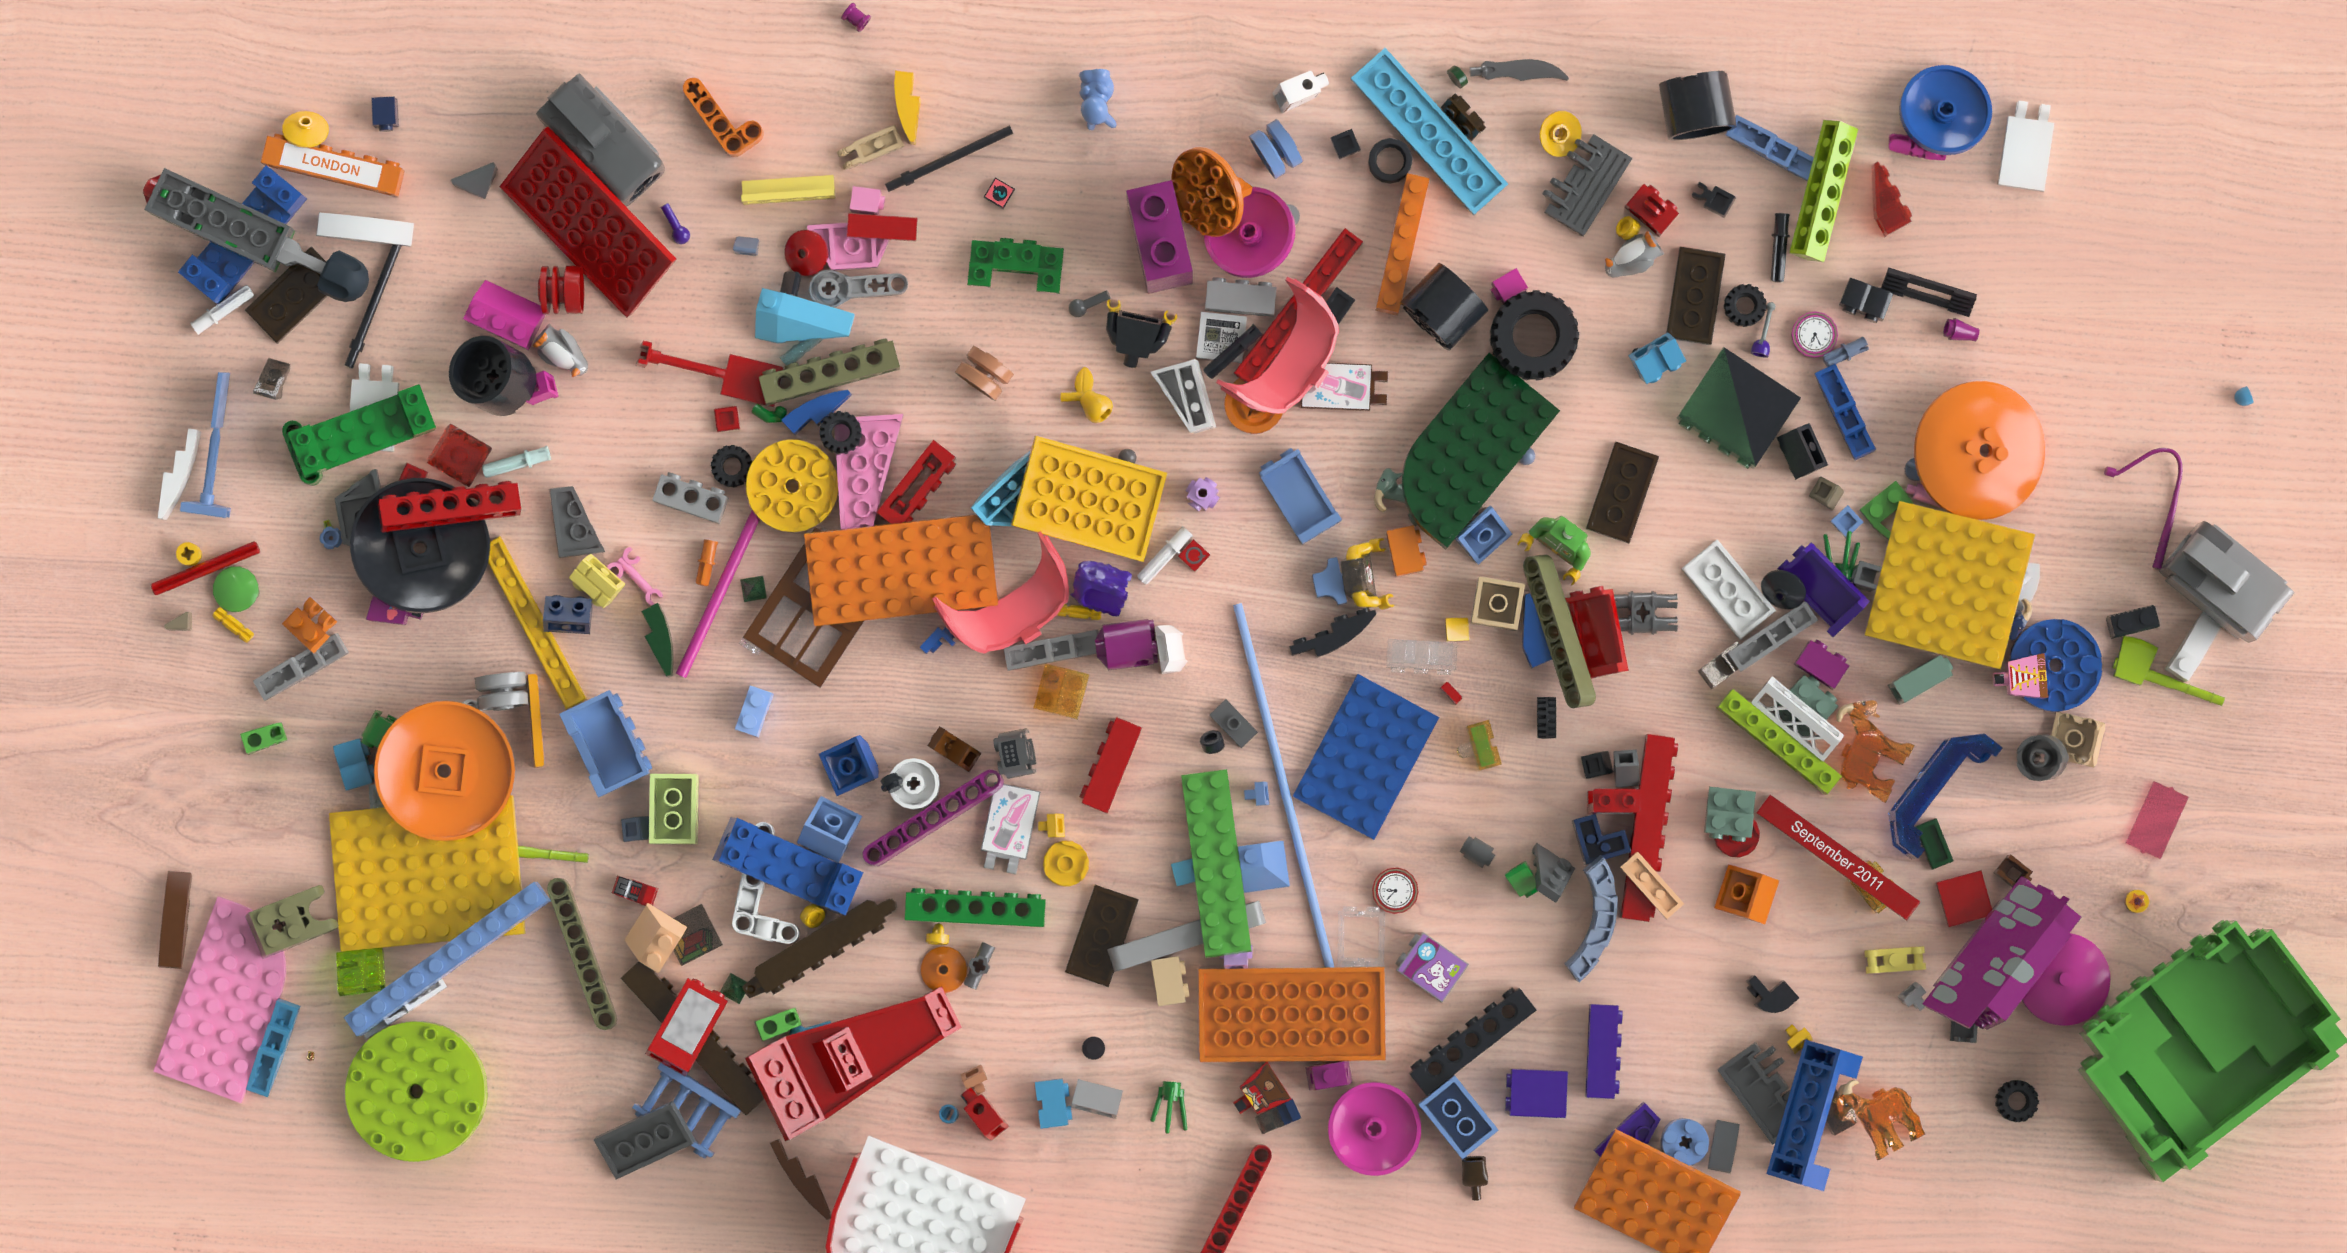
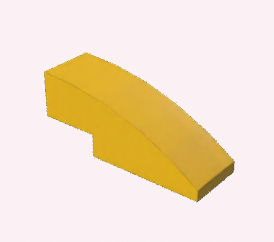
[894,70,921,145]

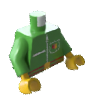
[1517,516,1591,585]

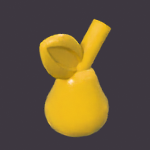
[1060,367,1113,423]

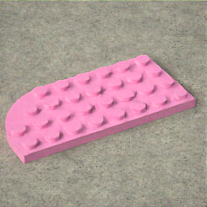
[153,896,286,1103]

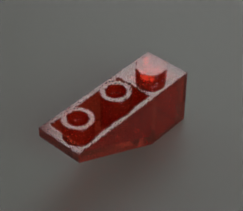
[1871,162,1912,237]

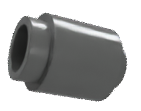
[1460,836,1495,868]

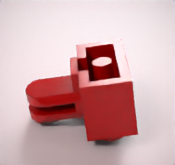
[1624,184,1679,237]

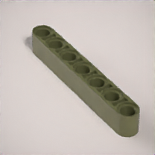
[1523,555,1596,708]
[547,878,617,1030]

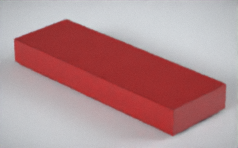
[847,213,918,242]

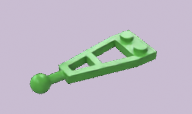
[1860,481,1913,540]

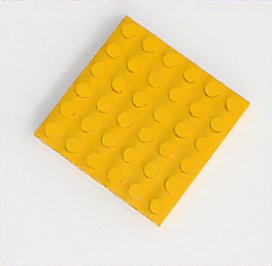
[1865,501,2035,670]

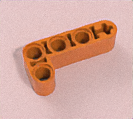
[683,78,764,157]

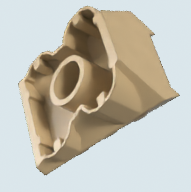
[2051,711,2105,768]

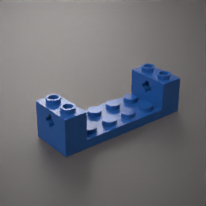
[178,165,307,304]
[712,817,864,915]
[1766,1040,1863,1191]

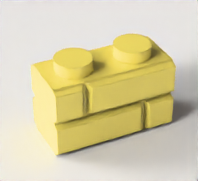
[569,554,625,608]

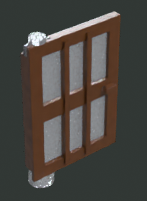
[739,526,864,688]

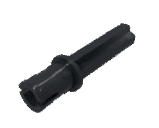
[1771,213,1790,283]
[1204,324,1263,379]

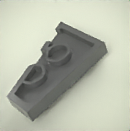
[550,486,605,558]

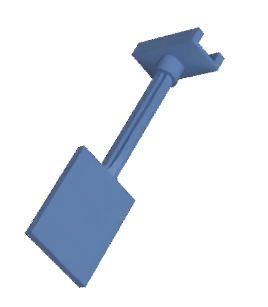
[180,372,231,518]

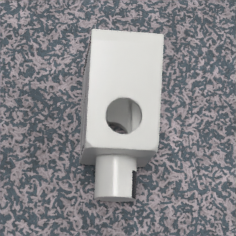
[1272,71,1329,113]

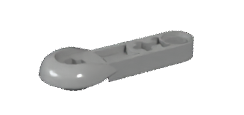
[809,270,908,308]

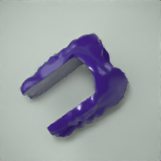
[1070,561,1132,617]

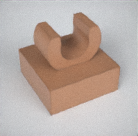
[960,1065,987,1095]

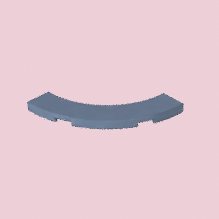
[1564,855,1618,983]

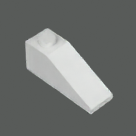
[2165,612,2221,682]

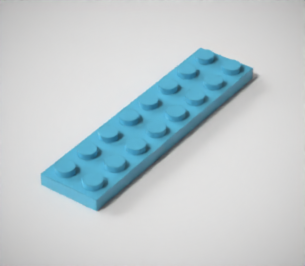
[1351,48,1508,215]

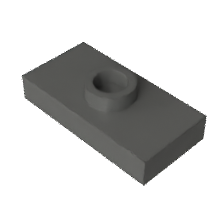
[1210,699,1258,748]

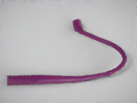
[2104,448,2183,570]

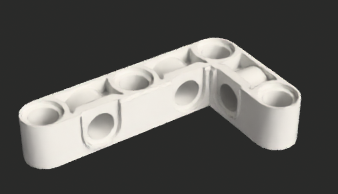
[732,822,800,944]

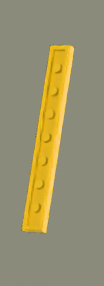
[488,536,587,710]

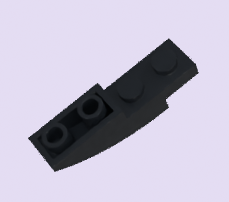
[1289,607,1376,658]

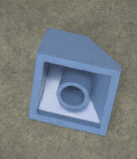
[1238,841,1290,893]

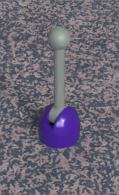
[1751,302,1776,358]

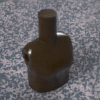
[1462,1156,1488,1201]

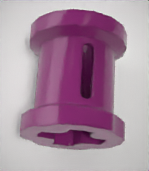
[841,3,871,32]

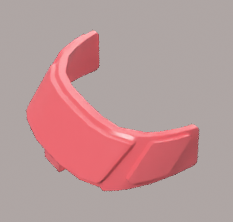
[1216,277,1339,414]
[932,531,1069,654]

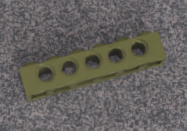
[759,338,900,406]

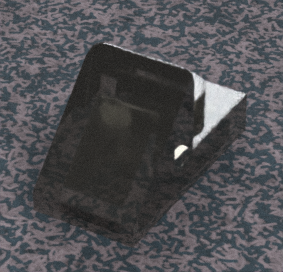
[253,358,291,400]

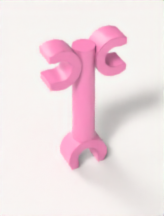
[607,547,663,606]

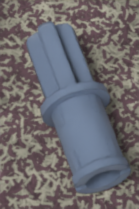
[1823,337,1869,367]

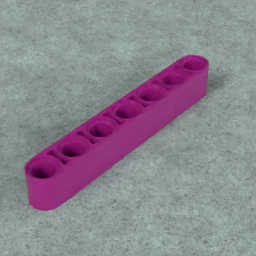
[863,769,1004,866]

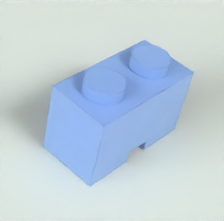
[735,685,774,738]

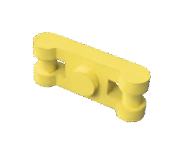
[1864,946,1926,974]

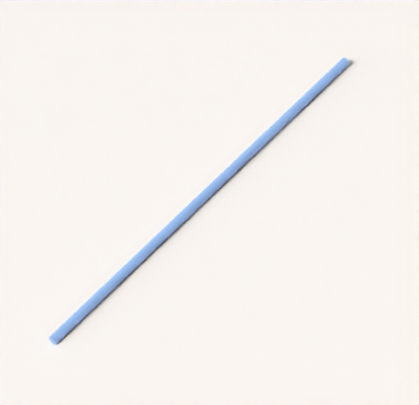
[1233,603,1334,968]

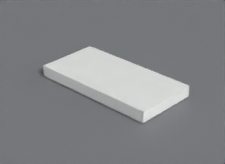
[1681,539,1776,640]

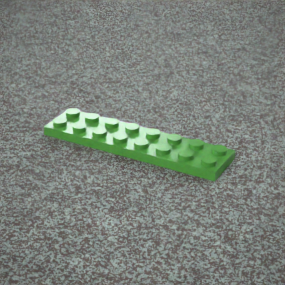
[1181,769,1252,958]

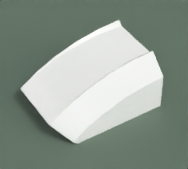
[1155,625,1188,674]

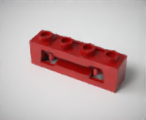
[876,440,956,524]

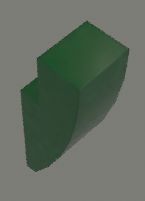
[641,603,674,678]

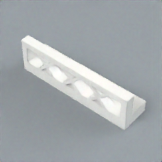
[1751,677,1844,761]

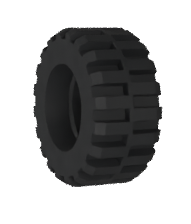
[1490,290,1579,381]

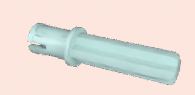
[482,446,551,478]

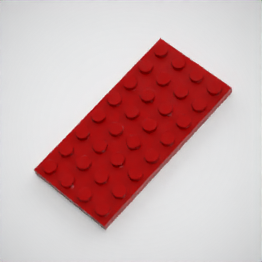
[499,127,677,318]

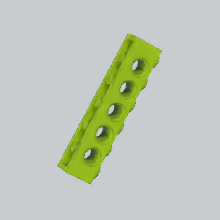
[1789,120,1858,262]
[1716,689,1842,795]

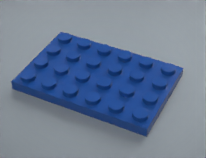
[1293,674,1440,840]

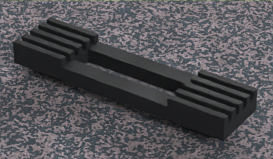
[1881,267,1977,317]

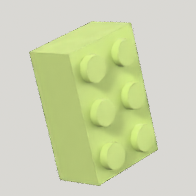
[649,774,699,844]

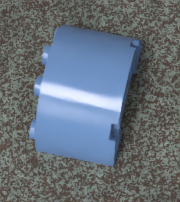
[559,690,652,798]

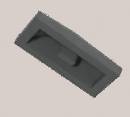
[451,162,498,199]

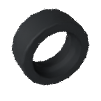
[1368,138,1412,184]

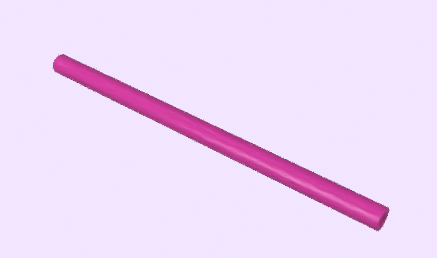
[676,510,760,678]

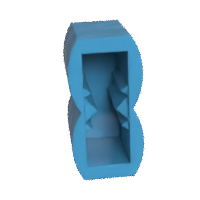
[333,738,375,791]

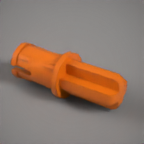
[696,539,718,586]

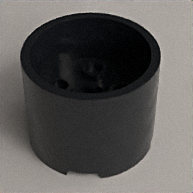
[1659,71,1737,140]
[1400,263,1488,351]
[449,336,536,416]

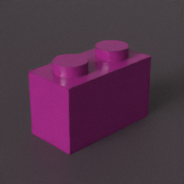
[1794,639,1850,690]

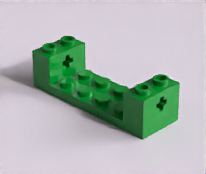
[288,384,436,479]

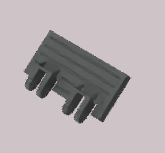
[1543,134,1632,237]
[1717,1042,1790,1145]

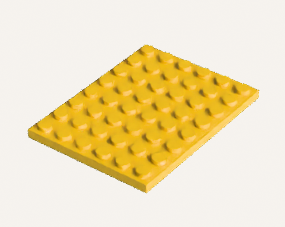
[329,795,526,951]

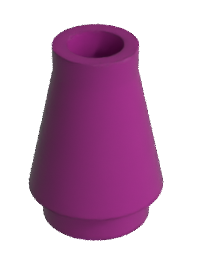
[1943,318,1980,342]

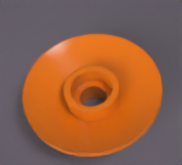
[921,946,967,993]

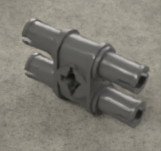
[1614,591,1678,635]

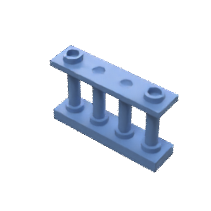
[632,1063,741,1159]

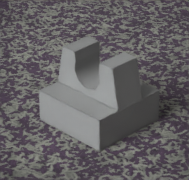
[1898,982,1926,1011]

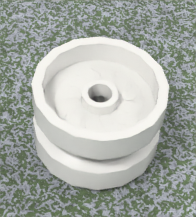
[890,758,941,810]

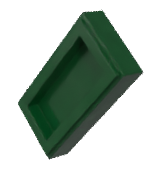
[1914,818,1954,870]

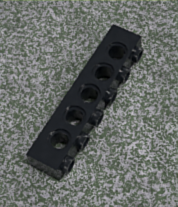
[1409,987,1537,1096]

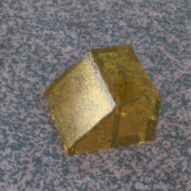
[1033,664,1090,720]

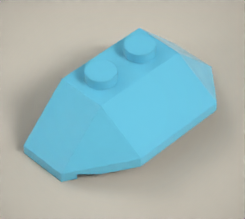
[971,451,1030,527]

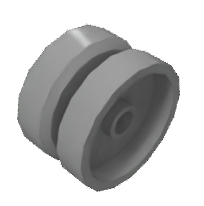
[474,672,529,711]

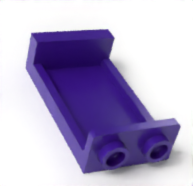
[1777,542,1870,637]

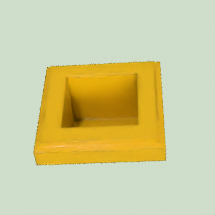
[1445,618,1469,642]

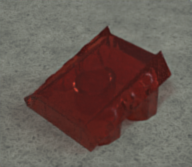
[427,423,492,487]

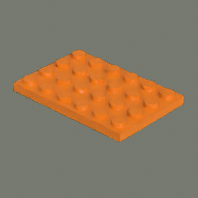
[1574,1129,1741,1253]

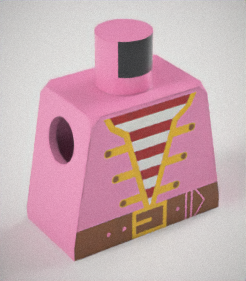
[1993,653,2048,699]

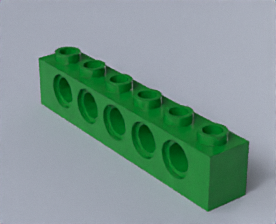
[905,888,1046,927]

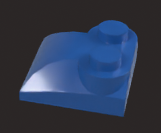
[819,735,879,796]

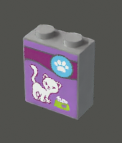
[1395,932,1469,1002]

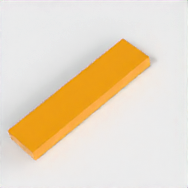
[527,674,544,768]

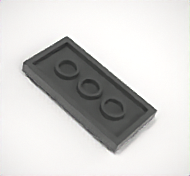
[594,1101,696,1180]

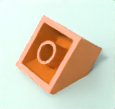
[1714,864,1780,924]

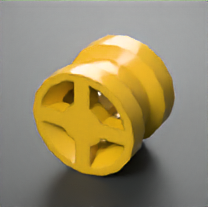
[176,542,202,566]

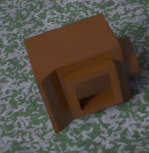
[1994,854,2033,887]

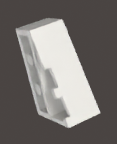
[1150,359,1216,434]

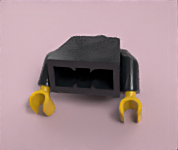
[1106,299,1177,368]

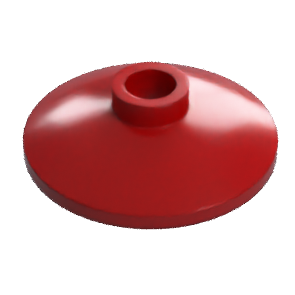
[784,230,828,276]

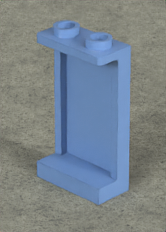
[1259,448,1342,545]

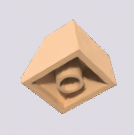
[624,903,687,973]

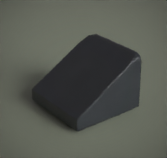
[780,272,802,296]
[1581,751,1613,779]

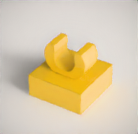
[1038,814,1065,837]
[1785,1024,1813,1054]

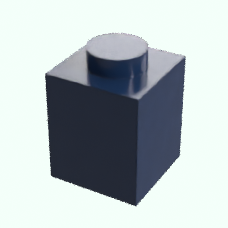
[372,96,399,132]

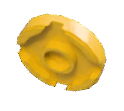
[1043,841,1089,887]

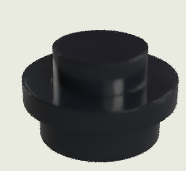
[880,773,903,793]
[1082,1036,1105,1060]

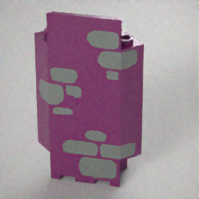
[1922,876,2082,1030]

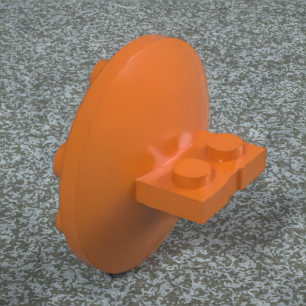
[1171,147,1253,237]

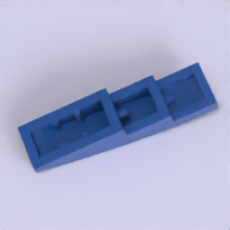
[1814,364,1876,460]

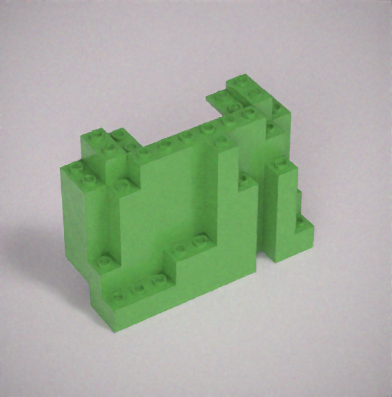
[2078,920,2347,1182]

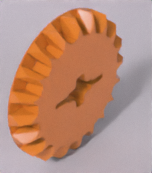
[1224,378,1283,434]

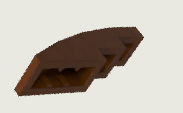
[158,871,192,969]
[770,1139,831,1220]

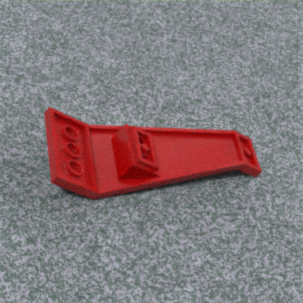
[745,986,962,1141]

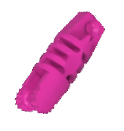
[1889,133,1946,160]

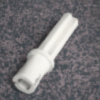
[190,285,254,335]
[1137,526,1193,584]

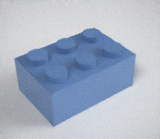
[1418,1075,1499,1159]

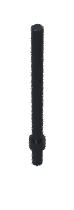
[885,125,1013,192]
[345,244,402,369]

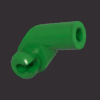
[752,404,787,423]

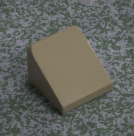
[1809,476,1844,510]
[165,612,192,631]

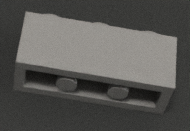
[1205,277,1277,317]

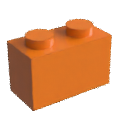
[1386,525,1427,577]

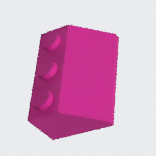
[463,280,546,351]

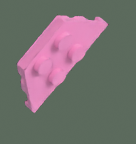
[807,223,889,271]

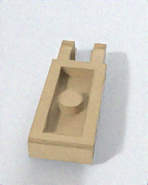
[837,125,905,170]

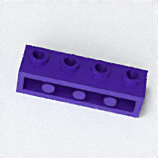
[1585,1004,1623,1099]

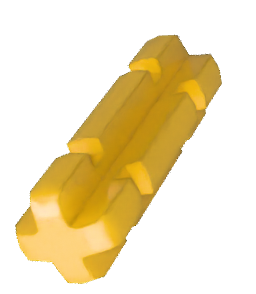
[1057,604,1102,620]
[212,607,254,643]

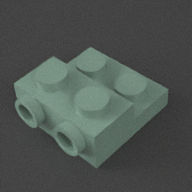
[1773,675,1839,736]
[1704,786,1756,842]

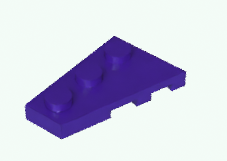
[1594,1102,1661,1157]

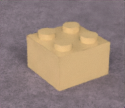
[1470,576,1525,631]

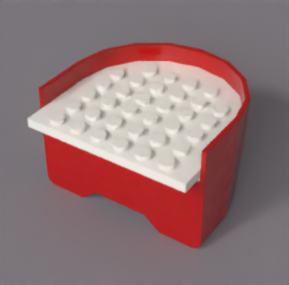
[825,1136,1026,1253]

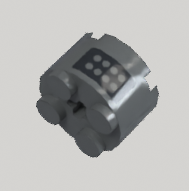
[993,728,1036,779]
[2017,734,2069,781]

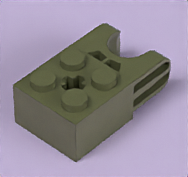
[245,885,339,959]

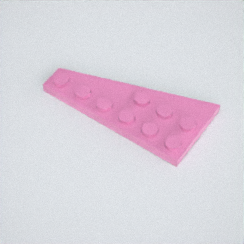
[834,414,903,529]

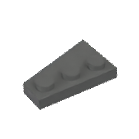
[1532,843,1575,903]

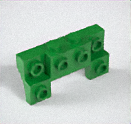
[967,238,1064,294]

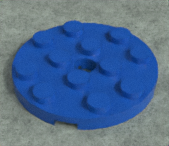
[2009,619,2102,712]

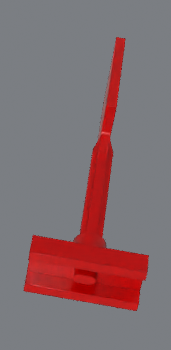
[636,340,784,407]

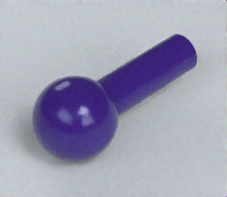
[660,203,690,244]

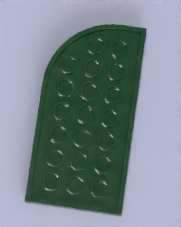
[1402,353,1560,550]

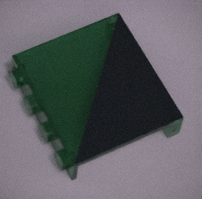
[1677,347,1801,469]

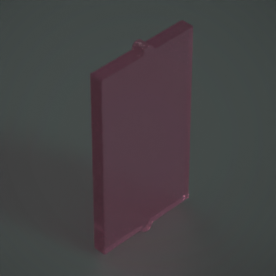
[2126,781,2189,859]

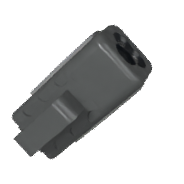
[536,73,665,207]

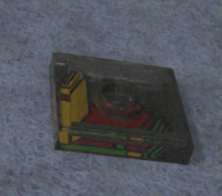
[673,904,723,966]

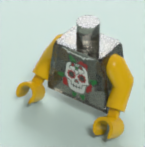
[1341,538,1394,610]

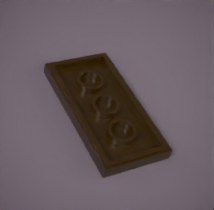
[245,246,327,344]
[1666,247,1726,345]
[1586,441,1659,544]
[1065,885,1139,987]

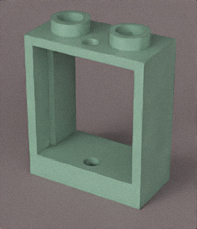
[1888,655,1953,705]

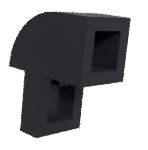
[1746,975,1799,1013]

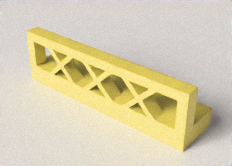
[741,175,836,205]

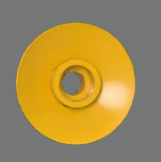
[282,111,329,148]
[1539,111,1582,157]

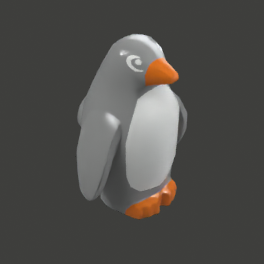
[1605,231,1664,278]
[533,324,588,377]

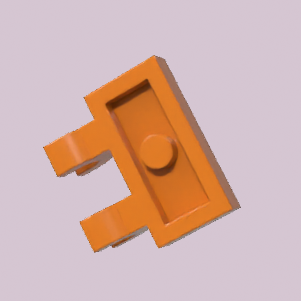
[282,597,337,653]

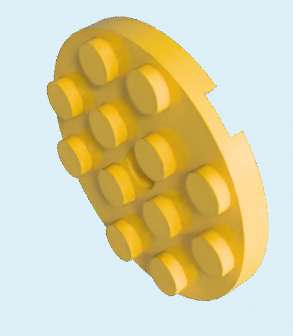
[745,440,838,532]

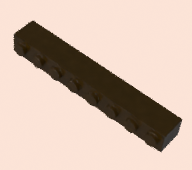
[621,962,764,1115]

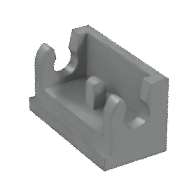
[1071,1079,1123,1119]

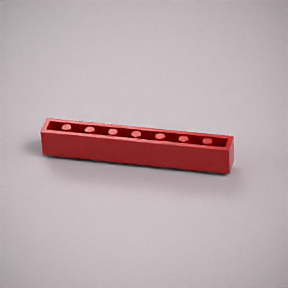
[1620,734,1678,922]

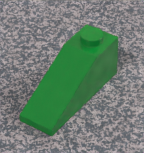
[1505,861,1538,898]

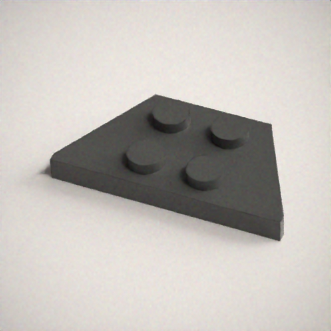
[335,469,381,546]

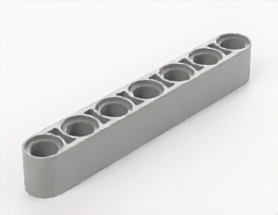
[1107,901,1266,972]

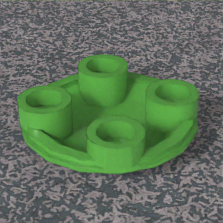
[213,567,260,612]

